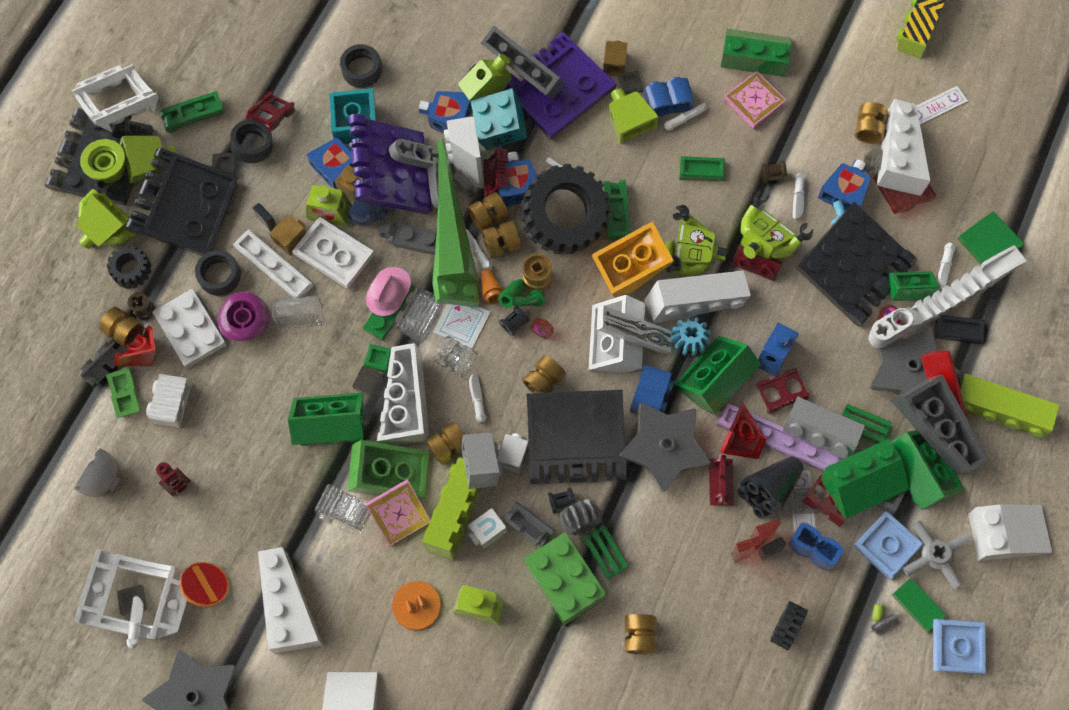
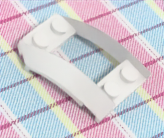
[72,65,159,132]
[74,549,187,640]

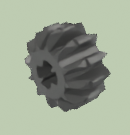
[560,499,602,536]

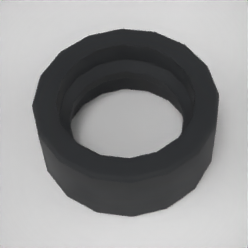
[339,44,382,88]
[230,120,272,163]
[195,250,241,296]

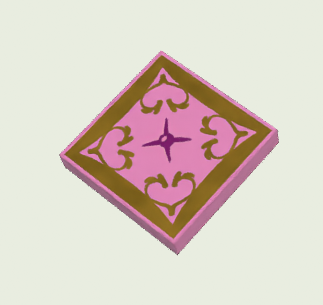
[724,71,787,129]
[365,479,431,546]

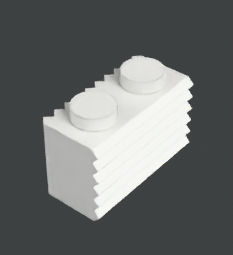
[146,374,192,428]

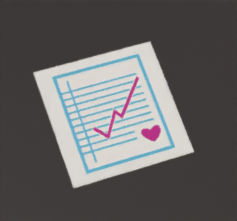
[433,304,491,349]

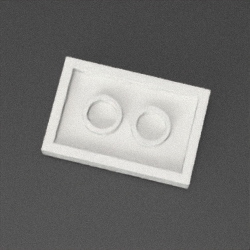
[292,217,375,289]
[152,289,227,369]

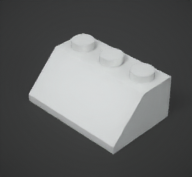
[444,116,484,188]
[589,295,645,373]

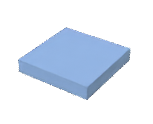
[853,511,924,580]
[933,619,986,674]

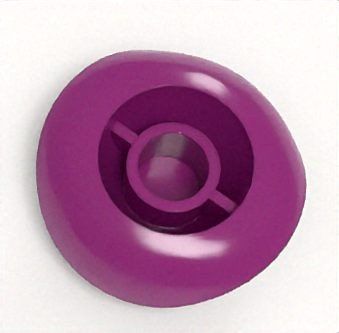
[218,292,270,341]

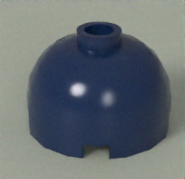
[346,200,389,227]

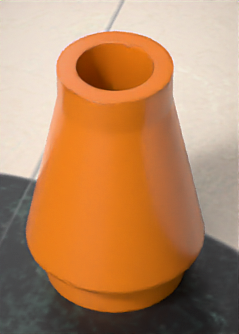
[480,269,504,305]

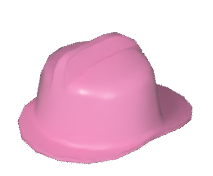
[366,267,411,316]

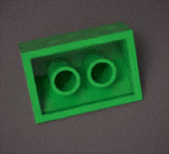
[720,28,791,77]
[674,336,761,414]
[288,392,365,446]
[891,430,966,510]
[821,439,909,520]

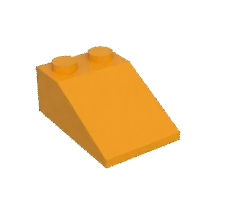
[592,221,674,298]

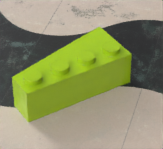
[422,457,481,561]

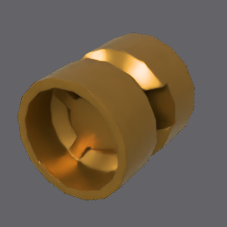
[855,102,888,144]
[467,192,509,232]
[482,221,521,258]
[522,254,552,292]
[99,307,144,348]
[522,355,566,393]
[425,422,464,466]
[625,614,657,654]

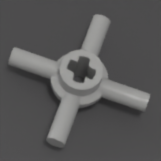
[903,520,971,589]

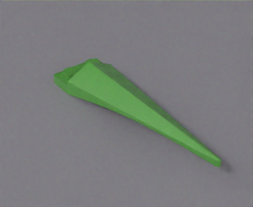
[432,138,480,307]

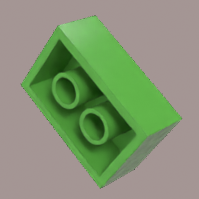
[524,532,606,626]

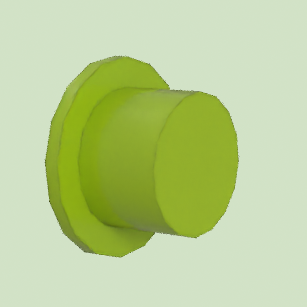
[80,139,125,184]

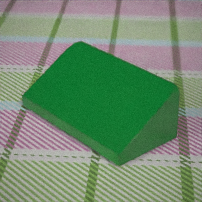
[889,271,940,301]

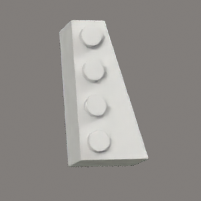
[877,99,930,196]
[644,271,751,324]
[377,343,430,446]
[258,547,323,654]

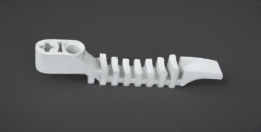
[868,245,1027,348]

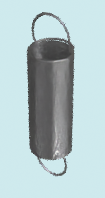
[867,613,903,634]

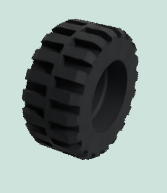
[521,164,611,255]

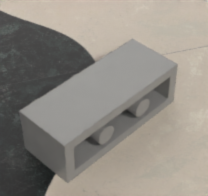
[783,396,865,458]

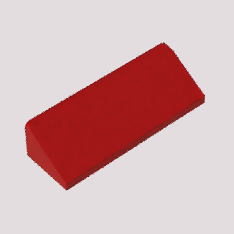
[922,350,967,418]

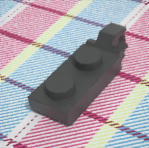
[378,223,437,255]

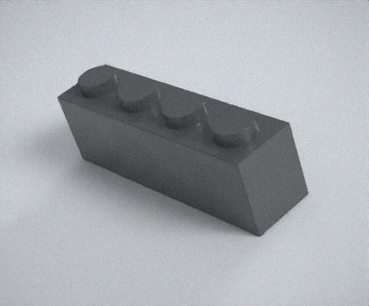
[481,25,566,100]

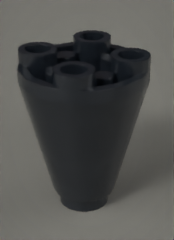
[737,456,804,519]

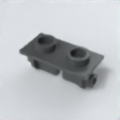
[80,341,124,387]
[503,501,555,547]

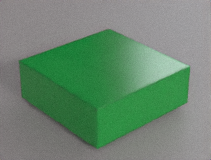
[363,344,391,373]

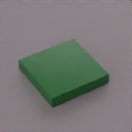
[958,211,1024,265]

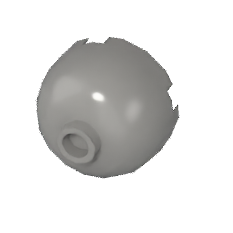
[74,448,121,497]

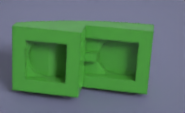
[106,368,141,418]

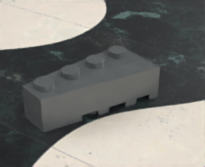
[891,375,989,474]

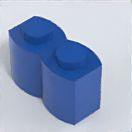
[644,77,695,117]
[630,365,674,415]
[788,523,844,571]

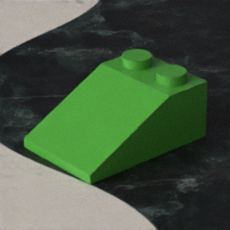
[347,440,429,498]

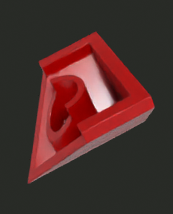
[114,325,156,366]
[720,401,767,459]

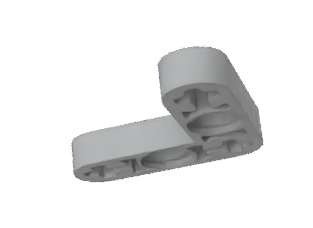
[389,139,449,209]

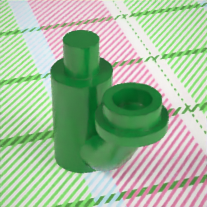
[498,279,545,308]

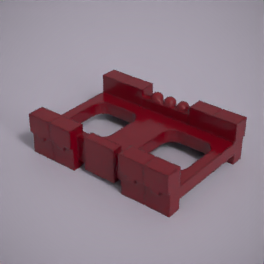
[246,91,295,131]
[483,148,508,197]
[755,368,809,415]
[802,473,846,527]

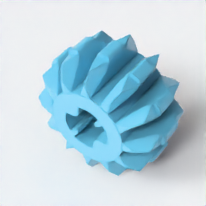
[671,316,711,357]

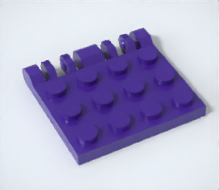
[503,32,616,139]
[349,114,432,215]

